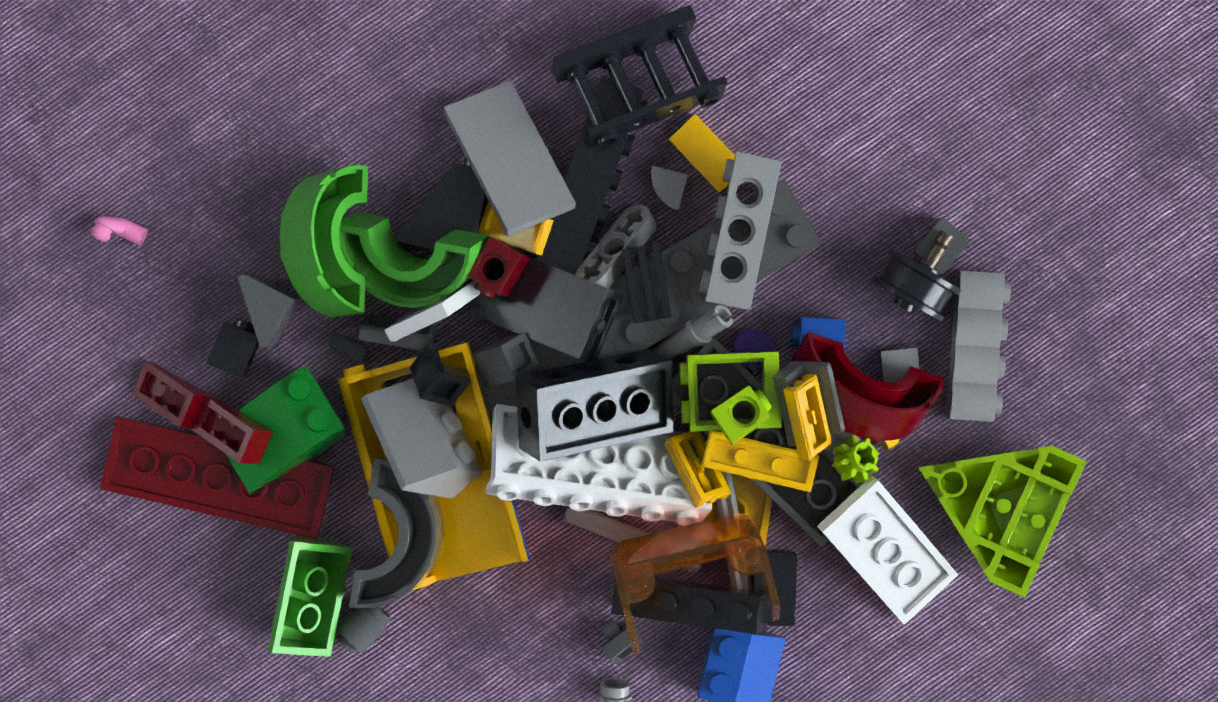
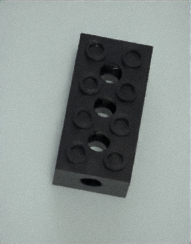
[516,349,674,462]

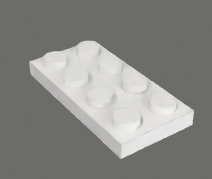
[817,475,958,625]

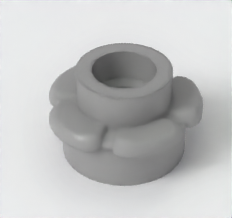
[596,677,633,702]

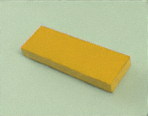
[700,431,819,492]

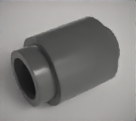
[336,606,391,653]

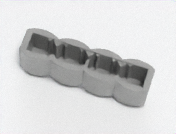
[946,270,1011,422]

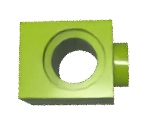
[710,385,772,445]

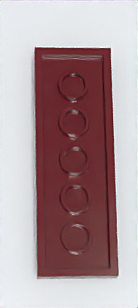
[100,416,335,539]

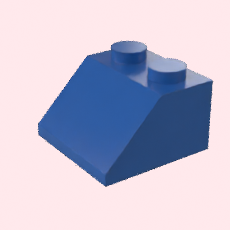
[696,628,786,702]

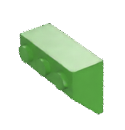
[268,536,352,657]

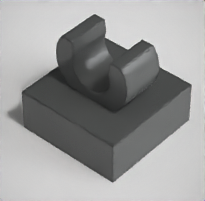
[601,619,647,665]

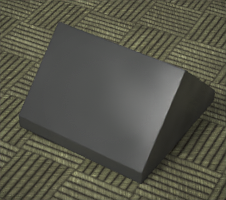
[237,274,301,349]

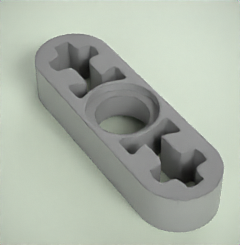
[575,205,656,289]

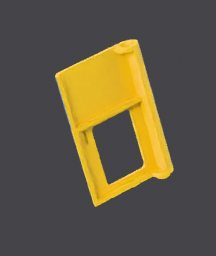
[337,342,530,590]

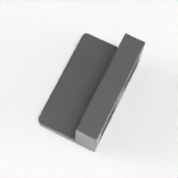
[773,361,845,446]

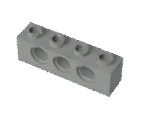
[699,152,782,310]

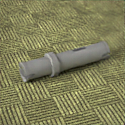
[651,305,733,361]

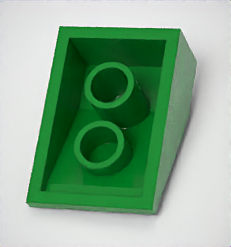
[226,366,346,494]

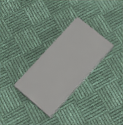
[443,81,576,236]

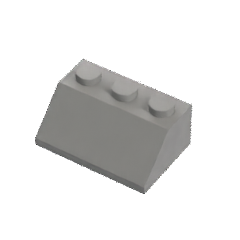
[361,378,482,499]

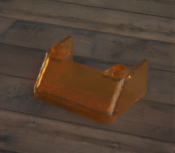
[610,514,780,655]

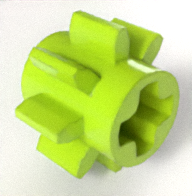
[832,435,879,484]

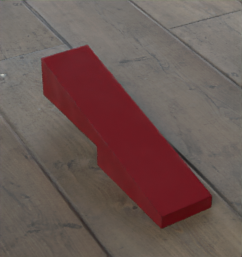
[132,361,273,464]

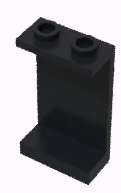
[468,257,623,362]

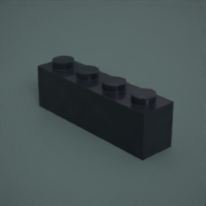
[611,574,770,634]

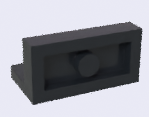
[752,551,797,629]

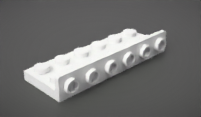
[486,404,712,527]

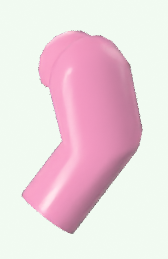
[91,216,148,246]

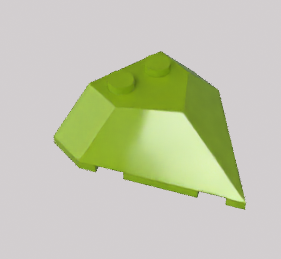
[918,446,1087,598]

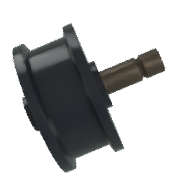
[871,230,961,322]

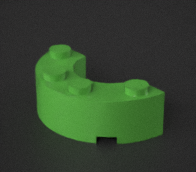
[280,165,368,318]
[339,211,490,308]

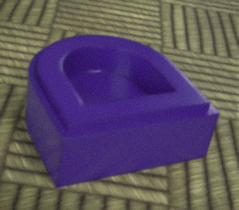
[733,328,778,373]

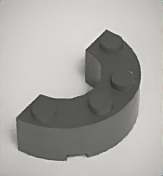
[349,456,443,608]

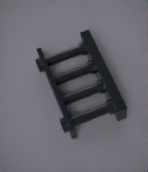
[551,5,727,149]

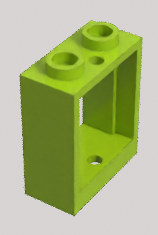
[679,351,782,432]

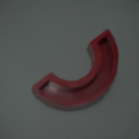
[789,332,944,442]

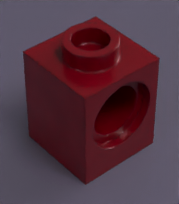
[467,236,530,298]

